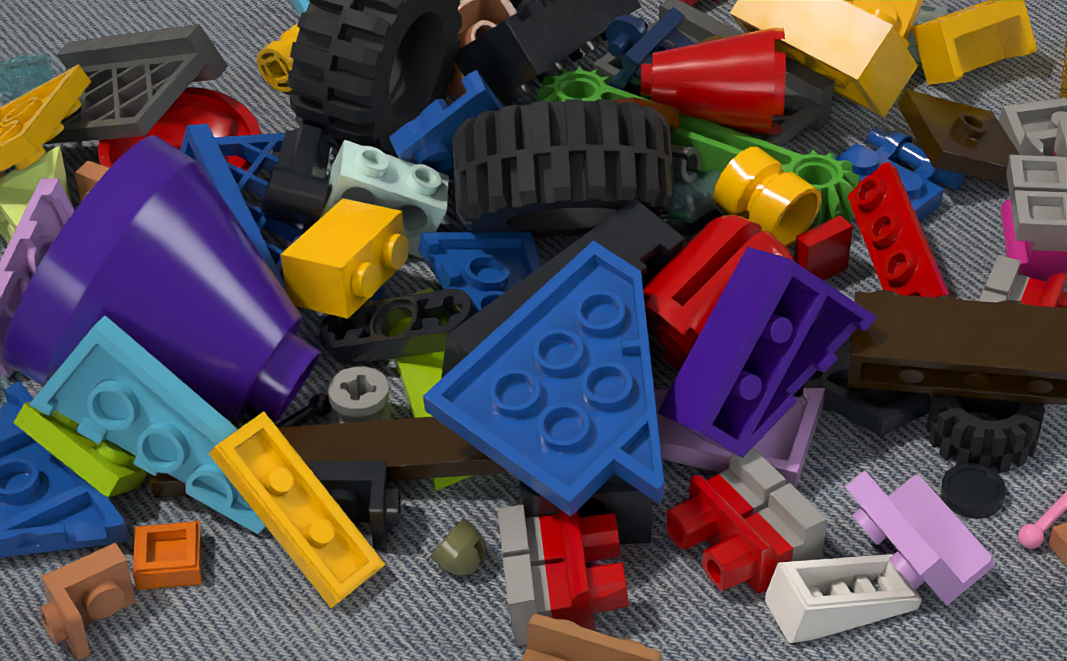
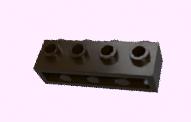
[847,290,1067,405]

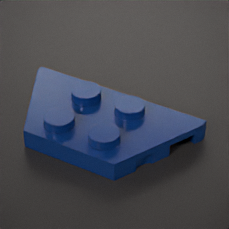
[389,70,503,180]
[0,381,129,558]

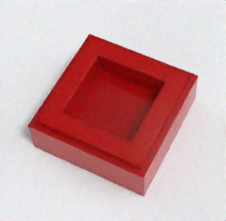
[794,216,853,281]

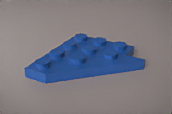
[423,240,665,517]

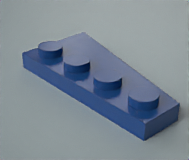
[418,232,542,310]

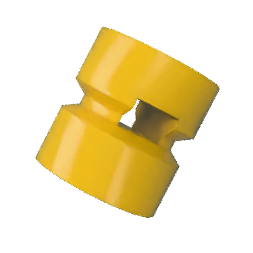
[713,147,822,248]

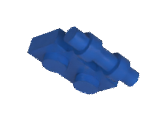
[836,126,966,222]

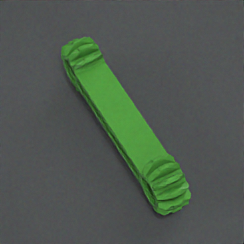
[535,66,859,231]

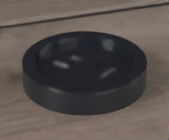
[940,464,1006,518]

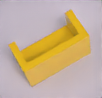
[912,0,1037,85]

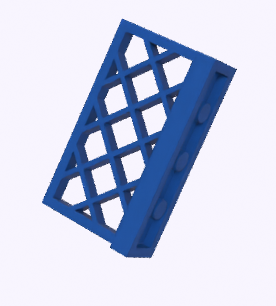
[180,124,385,309]

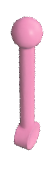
[1018,491,1067,549]

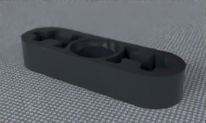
[319,289,480,364]

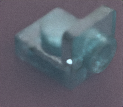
[0,54,54,105]

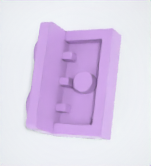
[845,470,995,606]

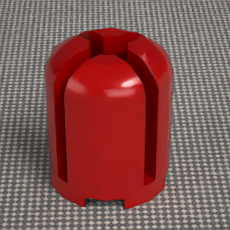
[643,215,795,372]

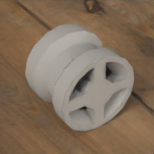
[328,366,392,424]

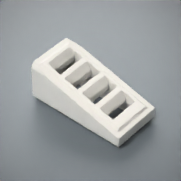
[765,554,922,643]

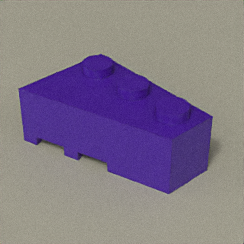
[657,246,878,458]

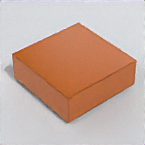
[133,521,203,590]

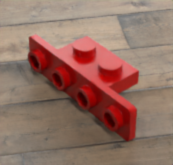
[848,162,950,298]

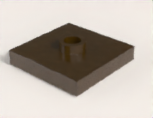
[897,89,1020,185]

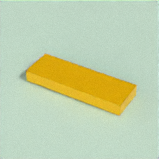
[209,412,386,608]

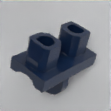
[606,7,695,100]

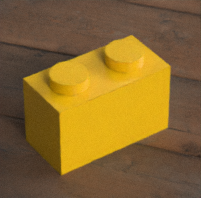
[280,199,409,319]

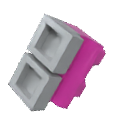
[1000,155,1067,282]

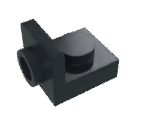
[309,461,401,549]

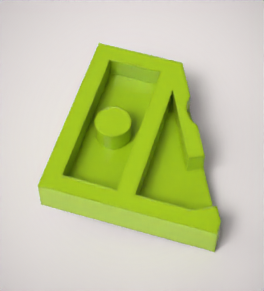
[13,401,149,498]

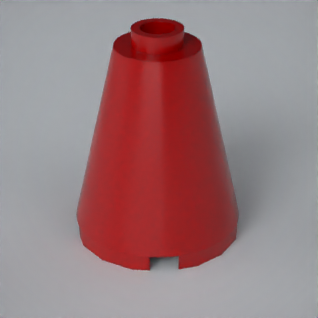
[641,28,786,136]

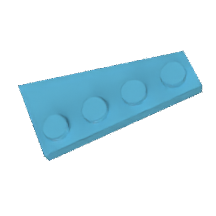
[29,316,265,534]

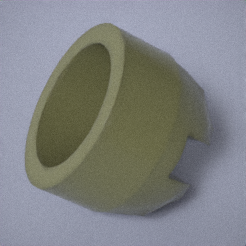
[430,518,487,576]

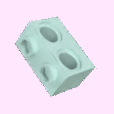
[320,140,449,258]

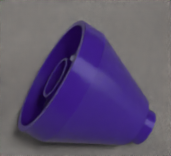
[3,135,321,423]

